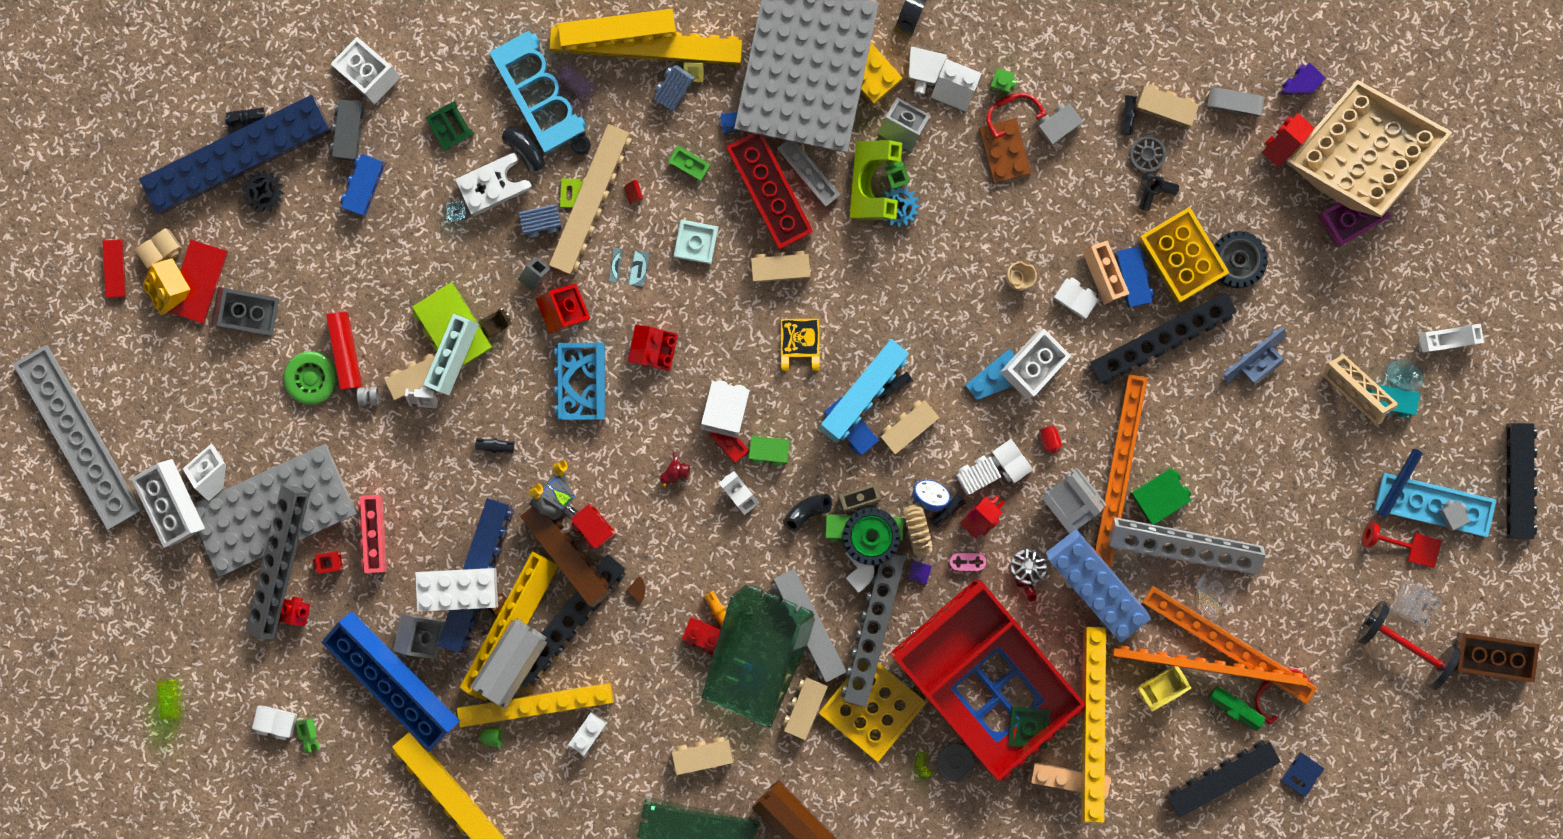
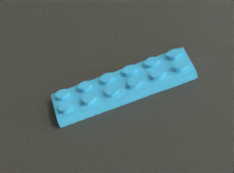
[1374,473,1496,537]

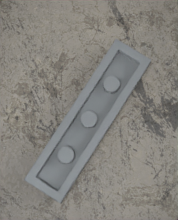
[777,141,840,207]

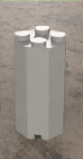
[470,619,547,709]

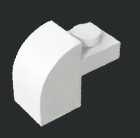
[719,471,759,515]
[845,552,874,593]

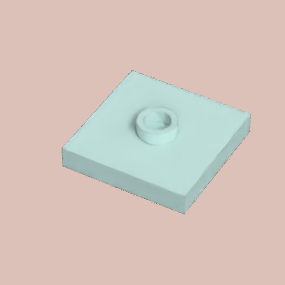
[674,220,718,265]

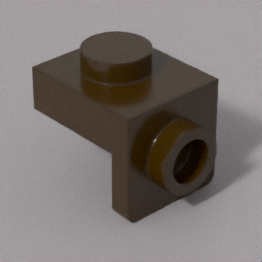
[478,308,511,338]

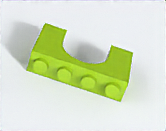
[850,140,902,220]

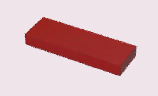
[102,239,126,298]

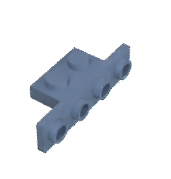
[1223,327,1287,385]

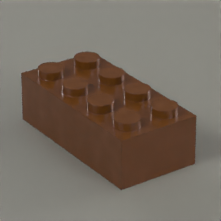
[1453,632,1540,683]

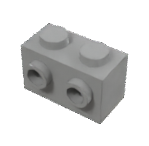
[1037,103,1083,146]

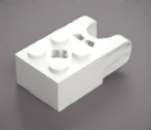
[455,153,532,216]

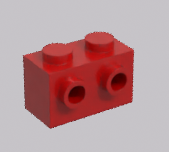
[682,617,726,655]

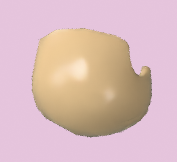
[1006,261,1037,291]

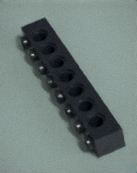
[1088,292,1237,385]
[521,554,626,687]

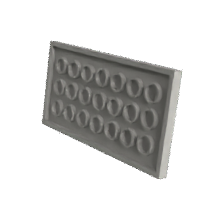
[194,444,357,577]

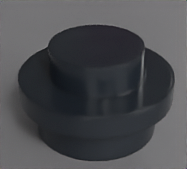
[572,136,591,155]

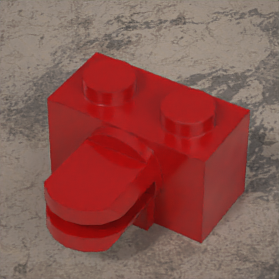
[959,495,1005,539]

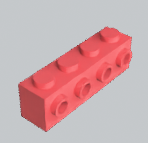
[358,495,387,573]

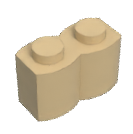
[135,228,182,269]

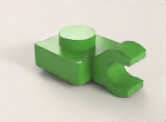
[295,718,320,753]

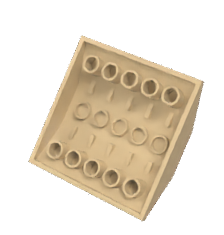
[1287,80,1452,217]

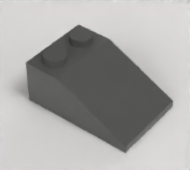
[211,287,279,336]

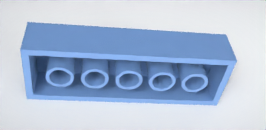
[1046,529,1151,643]

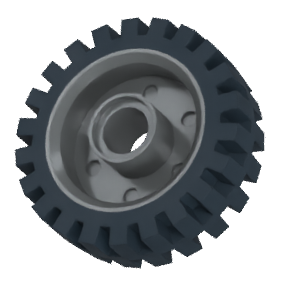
[1214,231,1268,288]

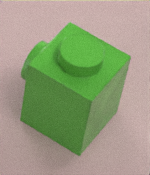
[989,68,1017,95]
[884,160,910,189]

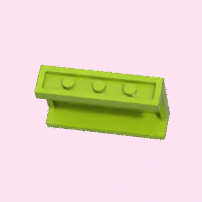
[412,282,493,367]

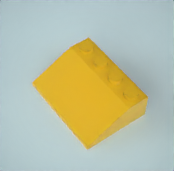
[1137,207,1229,304]

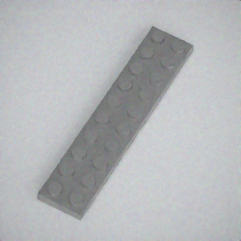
[13,345,142,530]

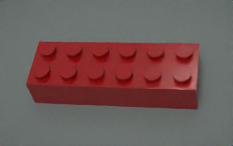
[726,133,813,251]

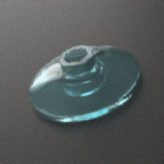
[1386,359,1424,391]

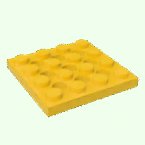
[818,661,927,762]

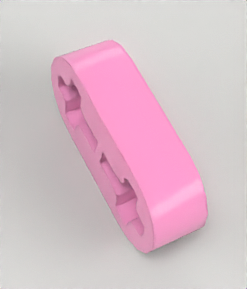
[949,553,986,571]

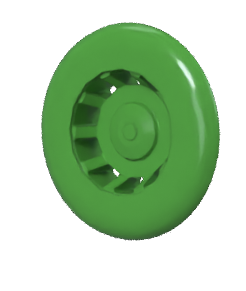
[284,351,337,405]

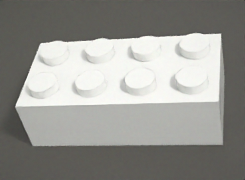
[131,459,205,548]
[415,568,498,612]

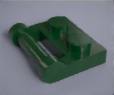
[425,101,474,151]

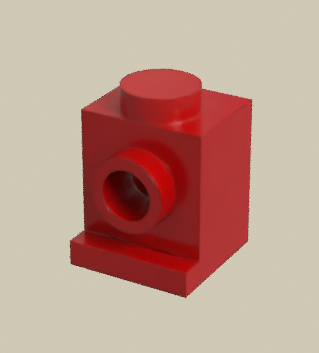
[313,551,343,574]

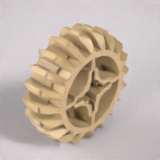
[903,504,933,556]

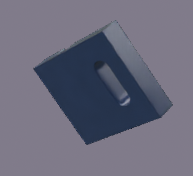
[1281,752,1325,797]

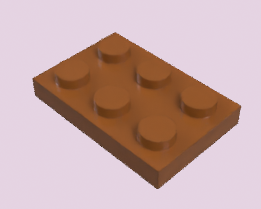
[979,118,1031,183]

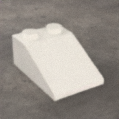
[331,37,401,105]

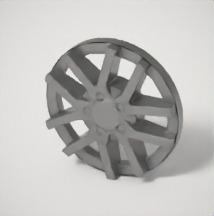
[1130,136,1166,172]
[1011,549,1047,585]

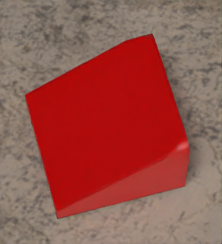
[624,180,643,203]

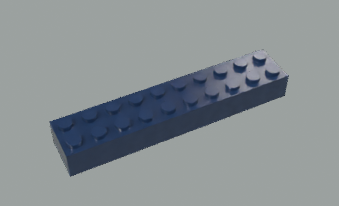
[139,95,332,215]

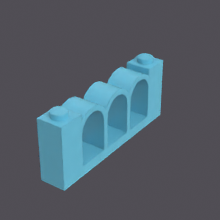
[489,31,587,155]

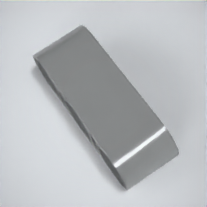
[1207,88,1265,117]

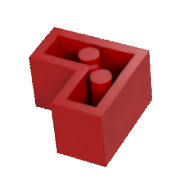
[1262,113,1315,168]

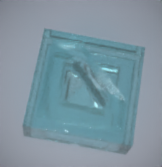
[446,200,467,222]

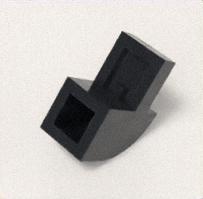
[894,0,927,37]

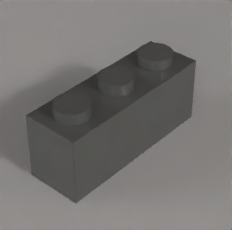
[330,100,365,161]

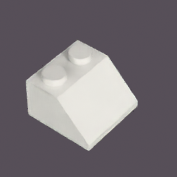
[931,59,982,112]

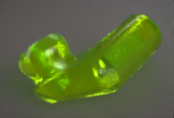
[914,751,932,779]

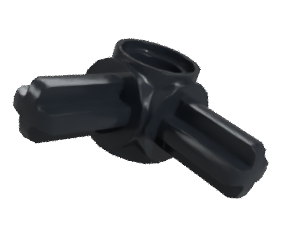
[1139,173,1179,211]

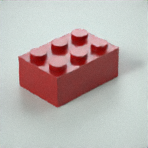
[571,504,617,549]

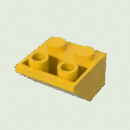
[143,258,190,315]

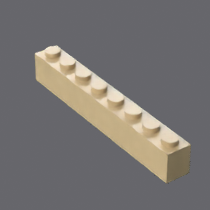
[549,124,632,275]

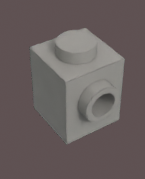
[1438,499,1470,530]

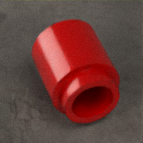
[1039,425,1063,455]

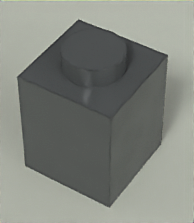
[518,256,551,292]

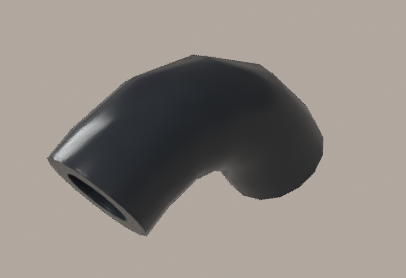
[502,127,545,172]
[783,494,832,531]

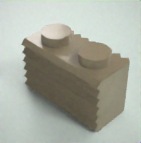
[839,483,881,512]

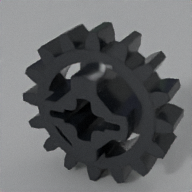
[242,170,285,213]

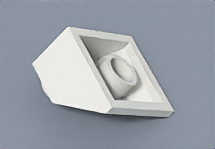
[183,443,226,501]

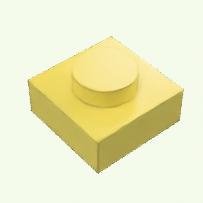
[684,60,704,82]

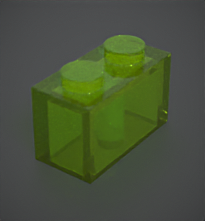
[156,678,184,720]

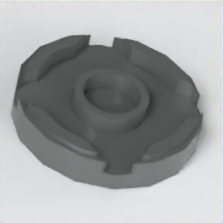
[936,743,975,782]

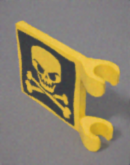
[781,319,820,371]

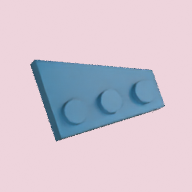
[965,349,1015,400]

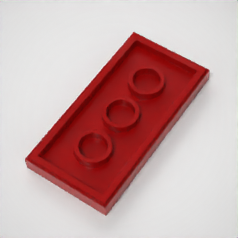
[168,239,228,324]

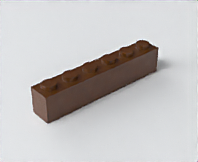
[520,507,611,607]

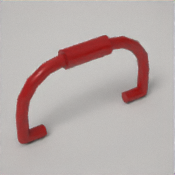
[986,93,1047,139]
[1255,668,1313,725]

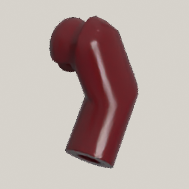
[1016,575,1037,601]

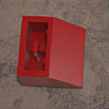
[627,325,678,371]

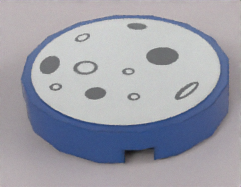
[912,480,951,511]

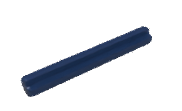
[1377,449,1423,518]

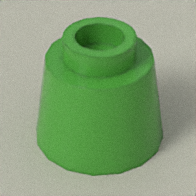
[480,727,502,748]

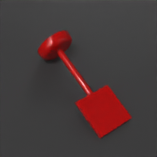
[1362,521,1442,568]

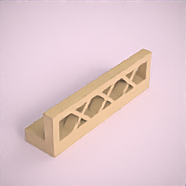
[1323,354,1398,425]

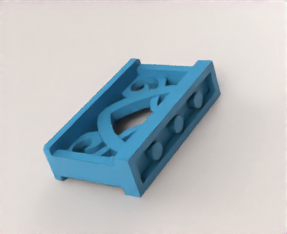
[554,342,606,420]

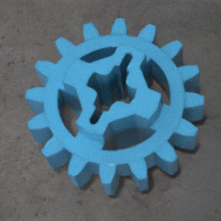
[880,186,920,228]

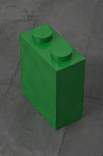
[1130,468,1192,525]

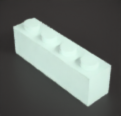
[423,313,479,395]

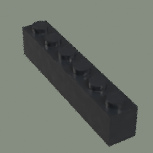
[1506,423,1537,539]
[1166,739,1281,818]

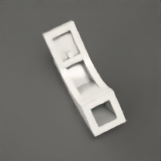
[1419,324,1484,353]

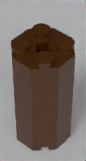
[752,780,836,839]

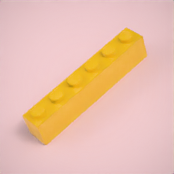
[558,9,676,52]

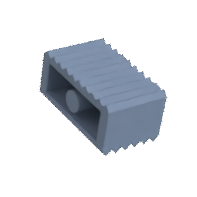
[654,65,696,111]
[519,204,562,238]

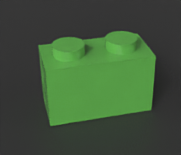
[749,436,790,466]

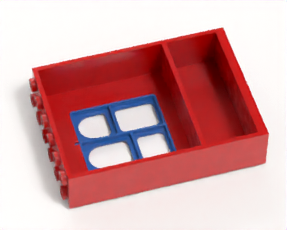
[888,579,1086,781]

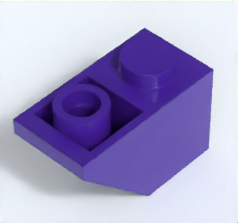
[1280,62,1326,95]

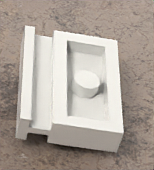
[405,387,438,408]

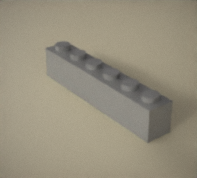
[772,568,847,682]

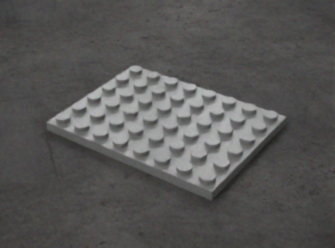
[734,0,879,153]

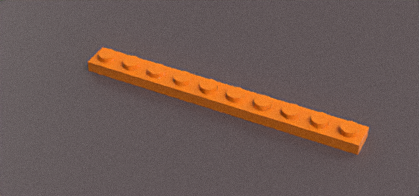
[1095,374,1148,567]
[1142,585,1317,704]
[1112,645,1308,687]

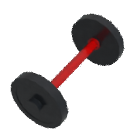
[1356,601,1461,690]

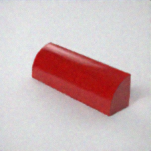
[326,312,363,391]

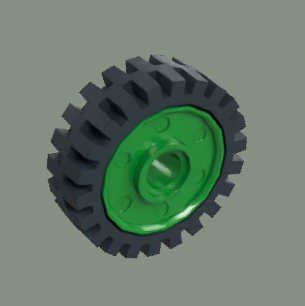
[843,508,900,565]

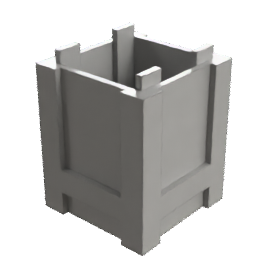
[1042,468,1107,534]

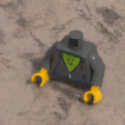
[528,460,578,520]

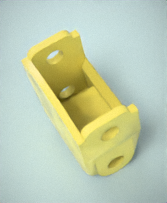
[1138,666,1191,712]

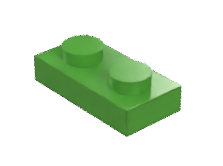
[668,145,711,181]

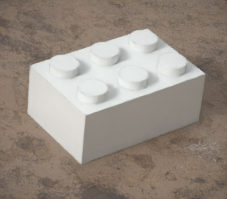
[1000,329,1071,399]

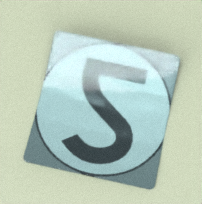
[609,247,649,286]

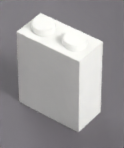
[701,380,750,438]

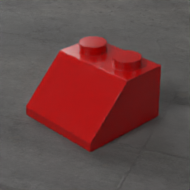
[535,283,591,334]

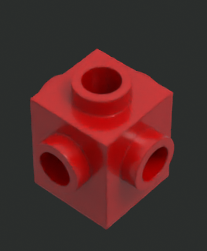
[279,596,310,627]

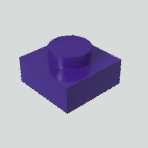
[908,560,932,584]

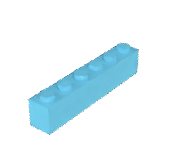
[818,339,909,443]

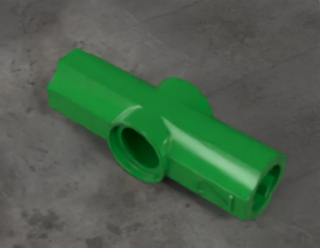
[1207,686,1266,731]

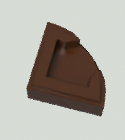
[627,576,646,603]

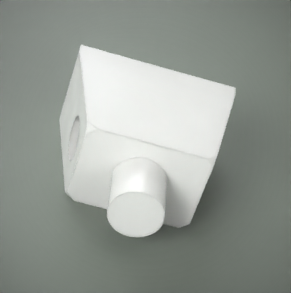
[908,47,947,94]

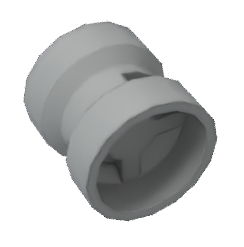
[357,387,379,407]

